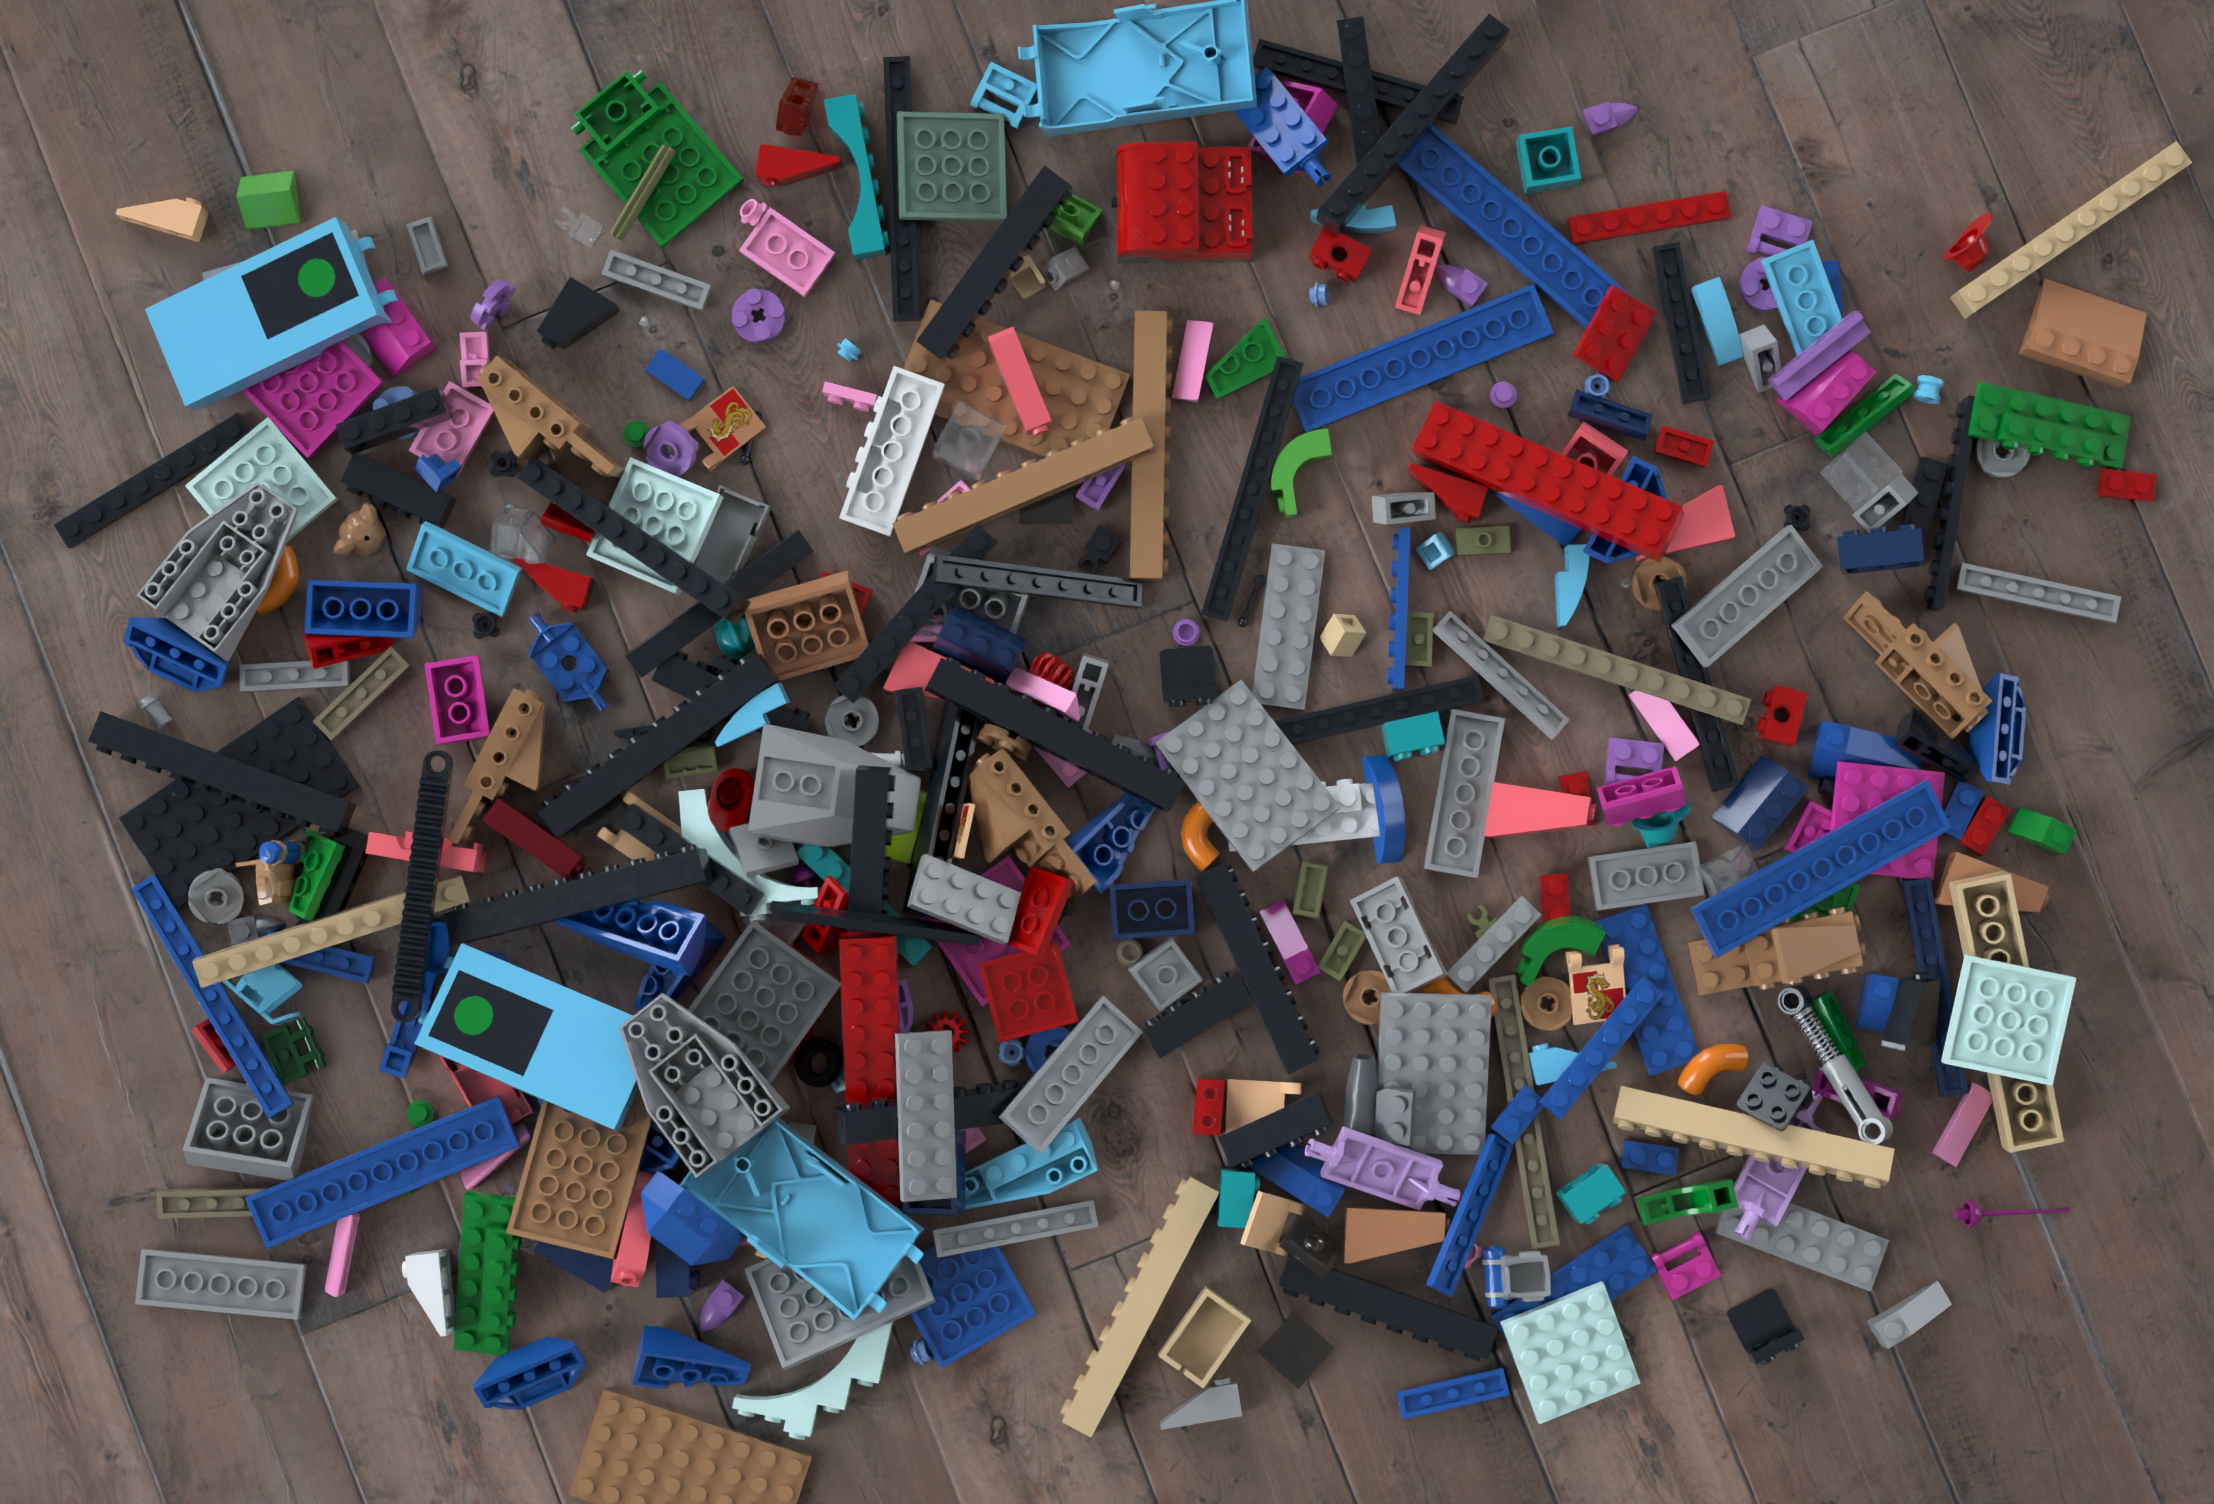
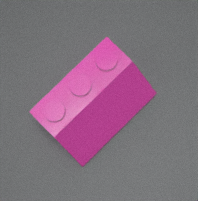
[1248,80,1338,174]
[360,277,437,379]
[1776,350,1877,436]
[424,655,490,746]
[1597,766,1687,826]

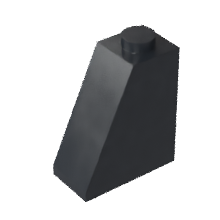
[537,277,620,350]
[1881,972,1940,1051]

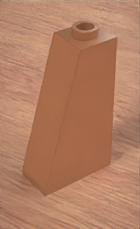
[1934,852,2049,913]
[1343,1206,1450,1263]

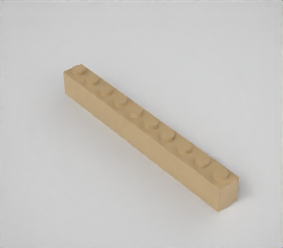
[1950,141,2192,319]
[192,873,470,988]
[1612,1086,1895,1188]
[1060,1176,1219,1437]

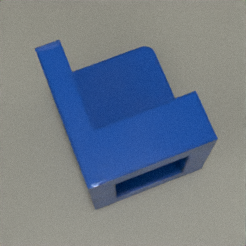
[415,454,461,493]

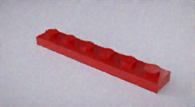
[1567,191,1731,245]

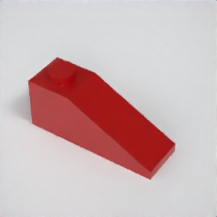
[755,144,842,188]
[1407,463,1488,523]
[512,555,595,613]
[302,629,393,669]
[802,875,848,954]

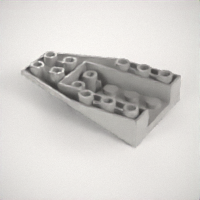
[136,481,299,662]
[747,724,921,847]
[619,993,790,1178]

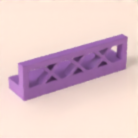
[1767,311,1871,401]

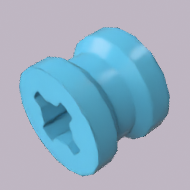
[1913,375,1944,404]

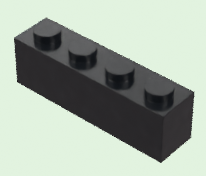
[336,387,453,455]
[341,452,457,529]
[297,827,369,925]
[1142,972,1252,1058]
[1218,1093,1334,1170]

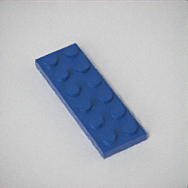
[1594,904,1699,1076]
[1490,1224,1657,1340]

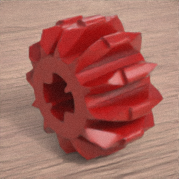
[1028,652,1075,690]
[924,1010,970,1053]

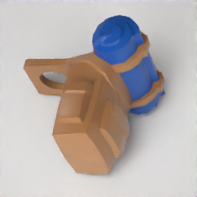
[236,840,308,906]

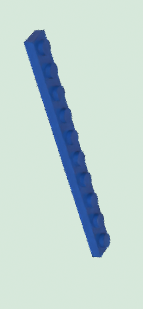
[131,874,294,1119]

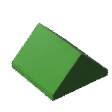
[236,171,300,230]
[1049,194,1103,246]

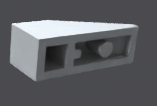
[1063,653,1109,731]
[1866,1280,1952,1349]
[1160,1377,1242,1430]

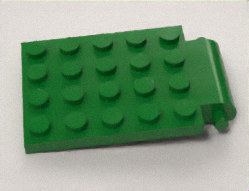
[570,70,744,249]

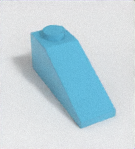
[1528,1043,1617,1085]

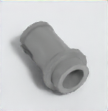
[140,693,173,729]

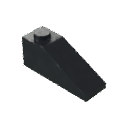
[1894,708,1979,783]

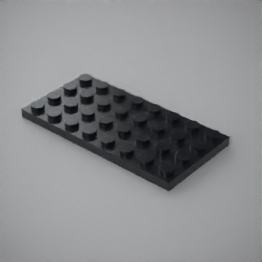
[118,697,360,908]

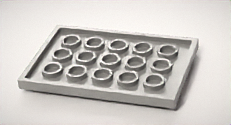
[1155,680,1340,873]
[1375,993,1492,1155]
[744,1206,936,1370]

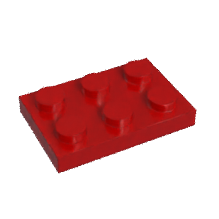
[1572,285,1657,383]
[1007,866,1074,958]

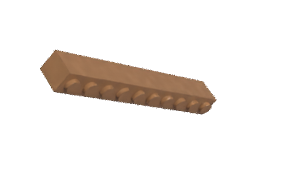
[1130,311,1172,582]
[892,416,1155,556]

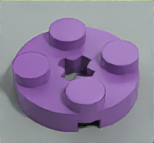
[1739,257,1778,312]
[470,279,516,331]
[732,289,786,344]
[644,421,698,476]

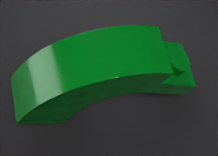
[1517,916,1606,987]
[1636,1179,1739,1225]

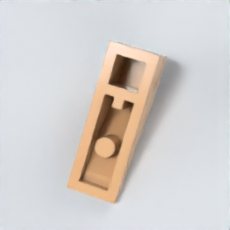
[116,198,209,243]

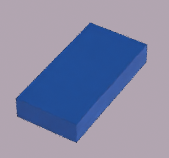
[645,348,705,401]
[426,921,452,976]

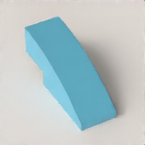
[1310,205,1396,234]
[1691,277,1744,367]
[1555,544,1589,629]
[715,683,790,747]

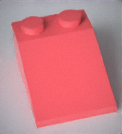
[1561,421,1628,476]

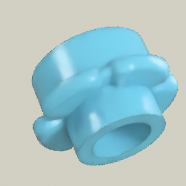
[837,338,862,362]

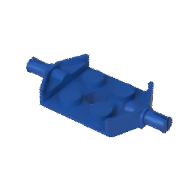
[528,612,609,713]

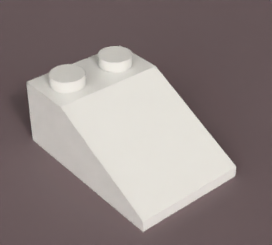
[402,1248,456,1336]

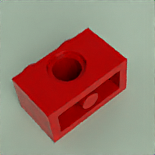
[1308,227,1372,283]
[1756,685,1808,747]
[1192,1078,1225,1136]

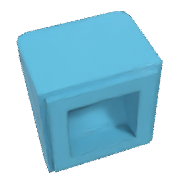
[1415,532,1456,571]

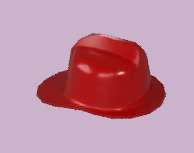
[1943,213,1992,272]
[708,768,754,832]

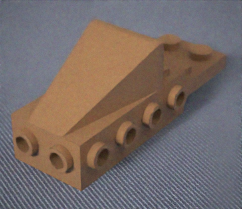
[477,355,625,478]
[1843,591,1992,740]
[448,688,547,844]
[967,748,1097,904]
[1688,907,1867,996]

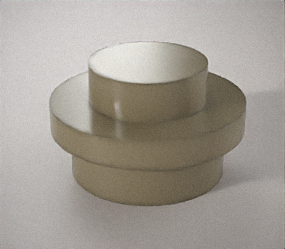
[1116,939,1143,966]

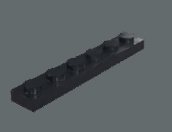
[1336,16,1380,165]
[1652,242,1710,405]
[618,803,765,916]

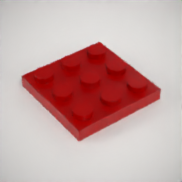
[978,942,1078,1043]

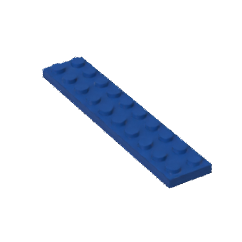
[1397,125,1631,329]
[1292,284,1554,433]
[1690,780,1952,958]
[245,1095,521,1248]

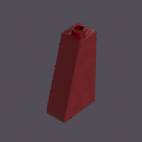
[482,798,587,879]

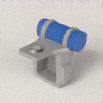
[1482,1246,1551,1310]

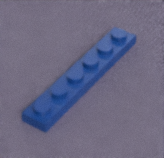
[1387,527,1410,691]
[1539,977,1664,1120]
[1426,1134,1514,1297]

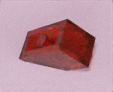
[776,77,819,136]

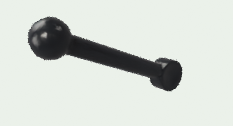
[739,411,762,465]
[1238,575,1266,627]

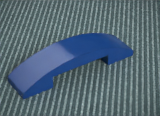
[1488,488,1581,547]
[1362,755,1405,864]
[379,970,438,1078]

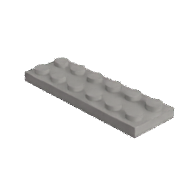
[1671,525,1823,668]
[1252,543,1325,711]
[1423,709,1505,878]
[999,996,1143,1154]
[895,1030,957,1202]
[1714,1181,1889,1292]
[135,1249,307,1320]

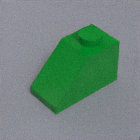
[2008,807,2077,856]

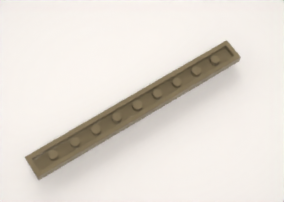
[1483,615,1751,725]
[1487,974,1560,1249]

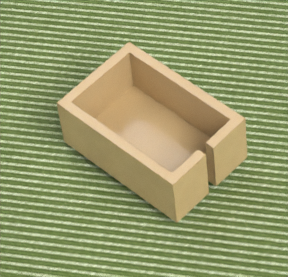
[1158,1285,1251,1389]

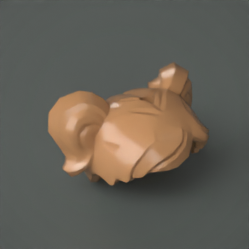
[333,502,386,557]

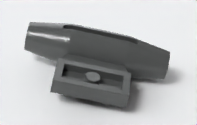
[1343,1054,1416,1146]

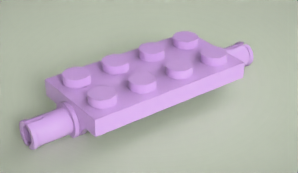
[1734,1091,1826,1240]
[1305,1126,1460,1211]

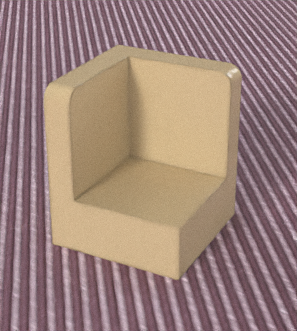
[1009,255,1046,300]
[1320,614,1366,657]

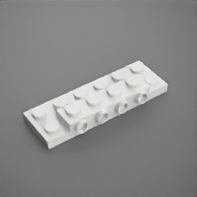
[839,366,945,537]
[1228,779,1380,852]

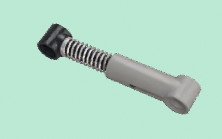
[1778,986,1893,1145]

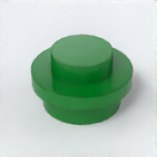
[623,421,650,448]
[407,1100,435,1127]

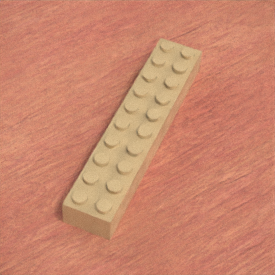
[1949,871,2064,1153]

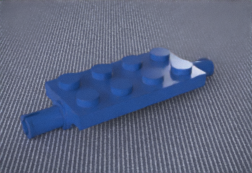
[1234,66,1331,187]

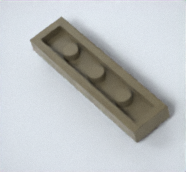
[313,646,412,741]
[157,1187,269,1219]

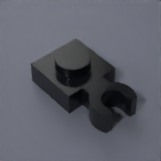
[1078,525,1122,575]

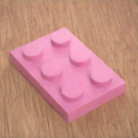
[739,208,836,297]
[409,381,495,477]

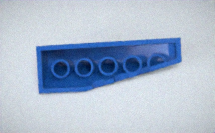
[552,900,706,977]

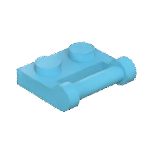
[970,62,1037,129]

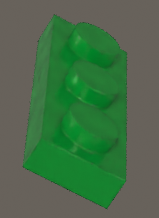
[1811,990,1866,1072]

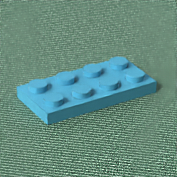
[1761,240,1842,356]
[406,521,522,617]

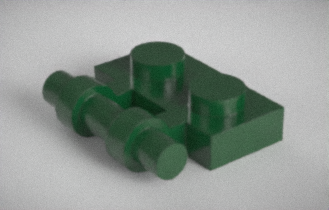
[261,1017,326,1086]

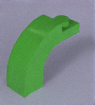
[1270,428,1332,519]

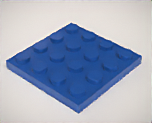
[911,1218,1036,1368]

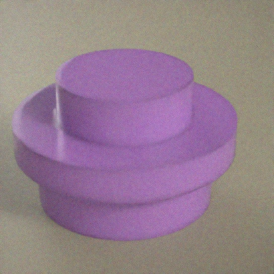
[1490,382,1517,409]
[1173,619,1200,646]

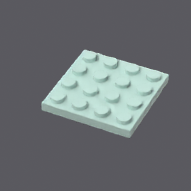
[185,417,338,543]
[586,457,724,595]
[1941,954,2076,1086]
[1500,1281,1641,1424]

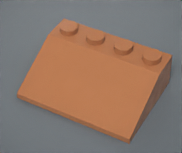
[2019,278,2147,389]
[744,571,869,681]

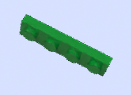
[1813,373,1916,458]

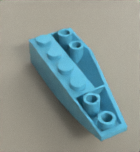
[965,1117,1098,1209]

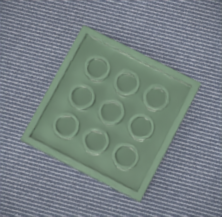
[897,111,1007,221]

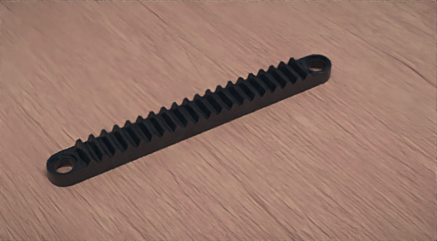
[391,750,453,1023]

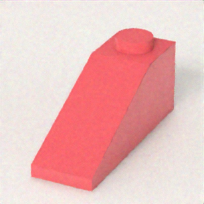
[1395,225,1446,315]

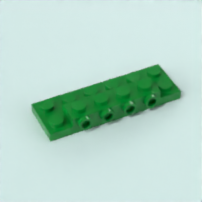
[1968,382,2131,470]
[453,1191,522,1356]

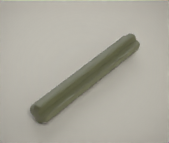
[610,144,675,240]

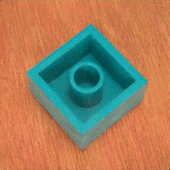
[1515,126,1581,195]
[1380,711,1445,762]
[1555,1162,1626,1224]
[1217,1168,1260,1228]

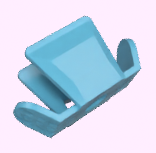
[222,963,302,1026]

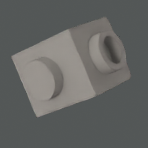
[1042,247,1090,291]

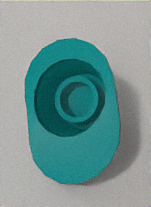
[714,613,758,666]
[1632,800,1692,848]

